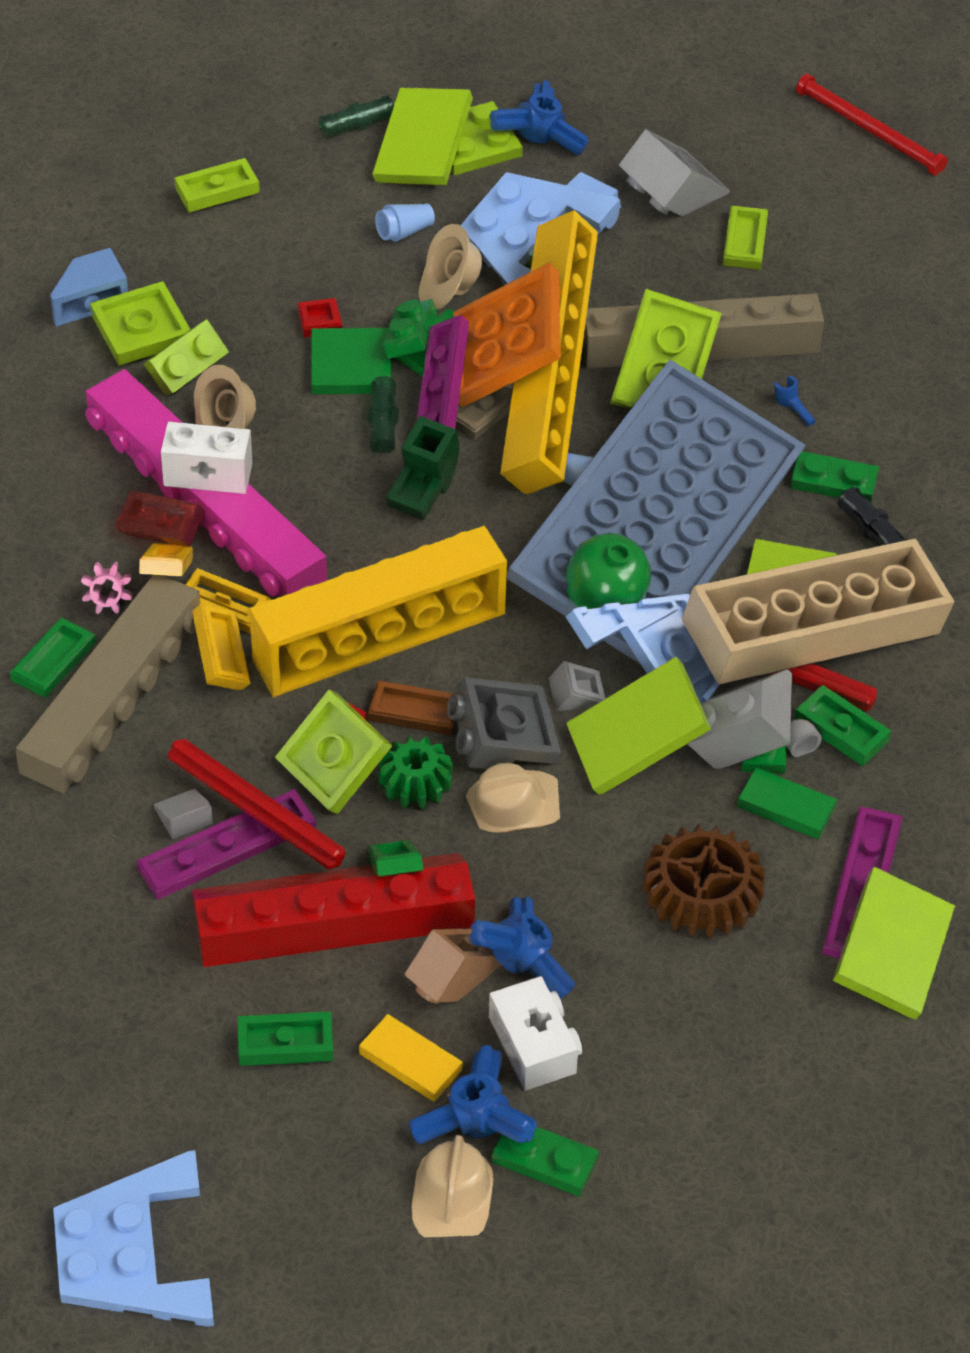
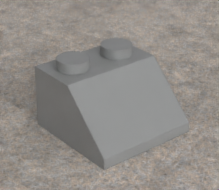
[619,129,730,216]
[688,669,792,769]

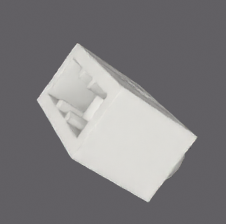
[161,422,252,494]
[489,976,582,1091]

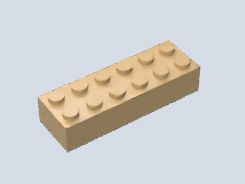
[682,538,955,684]

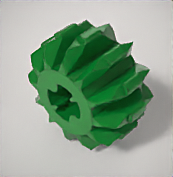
[378,734,453,810]

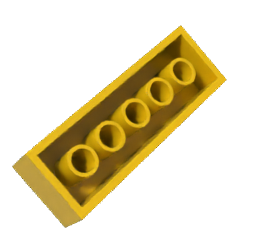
[249,526,507,697]

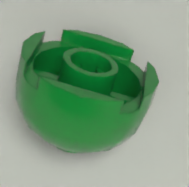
[564,533,651,609]

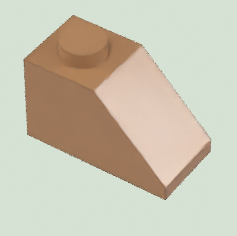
[404,929,501,1004]

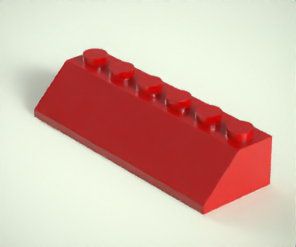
[191,853,475,967]

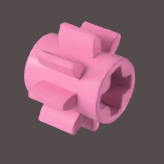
[81,561,133,614]

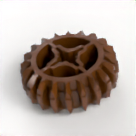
[643,823,765,940]

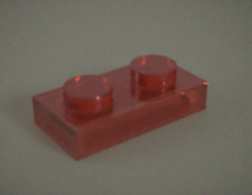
[115,490,205,548]

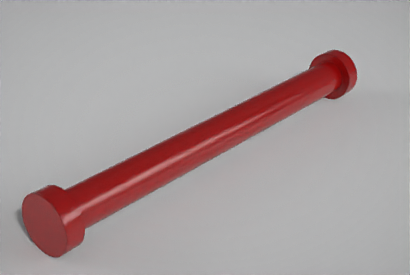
[796,73,948,176]

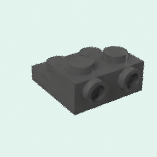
[447,677,561,769]

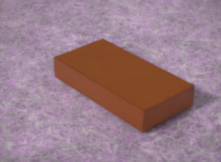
[368,680,457,736]

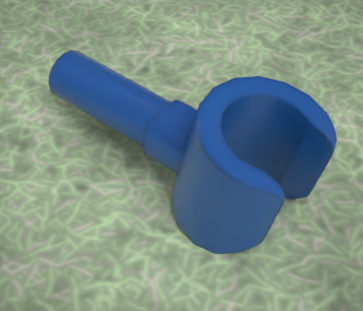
[774,376,816,426]

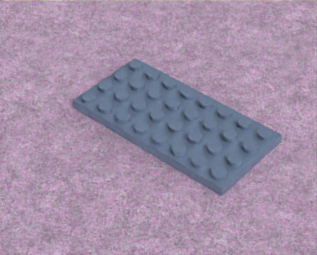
[506,359,806,664]

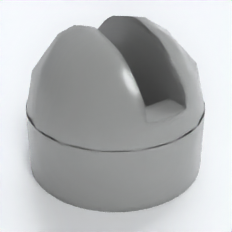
[786,719,822,757]

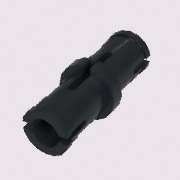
[837,487,908,546]

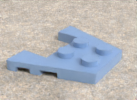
[461,172,621,285]
[566,594,720,703]
[53,1150,214,1327]

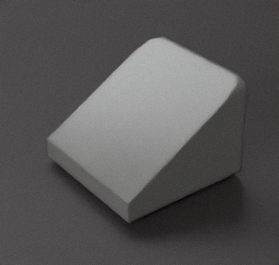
[549,661,605,711]
[154,788,213,839]

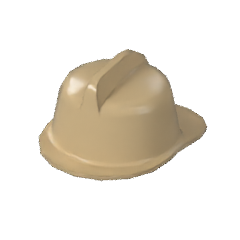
[418,224,482,310]
[194,365,256,429]
[466,763,560,833]
[412,1135,493,1237]

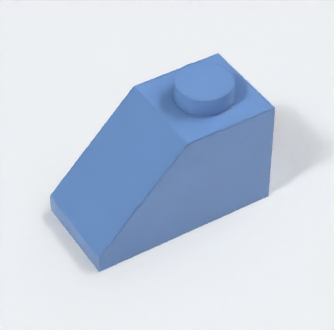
[50,248,128,326]

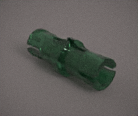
[319,95,394,139]
[367,376,399,453]

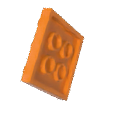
[453,262,561,408]

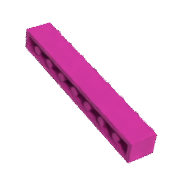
[85,369,327,597]

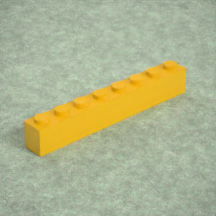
[500,210,598,494]

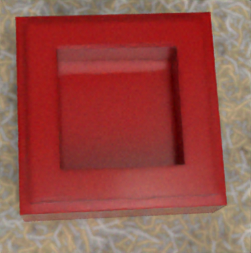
[297,298,343,338]

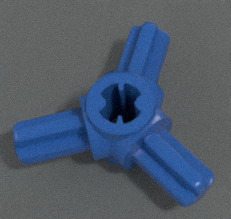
[489,80,589,155]
[469,896,575,1000]
[409,1045,537,1144]

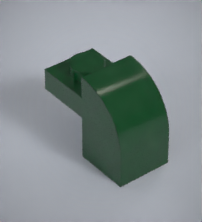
[386,416,459,520]

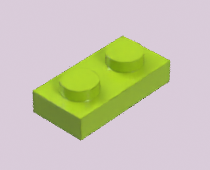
[175,158,260,213]
[144,319,229,396]

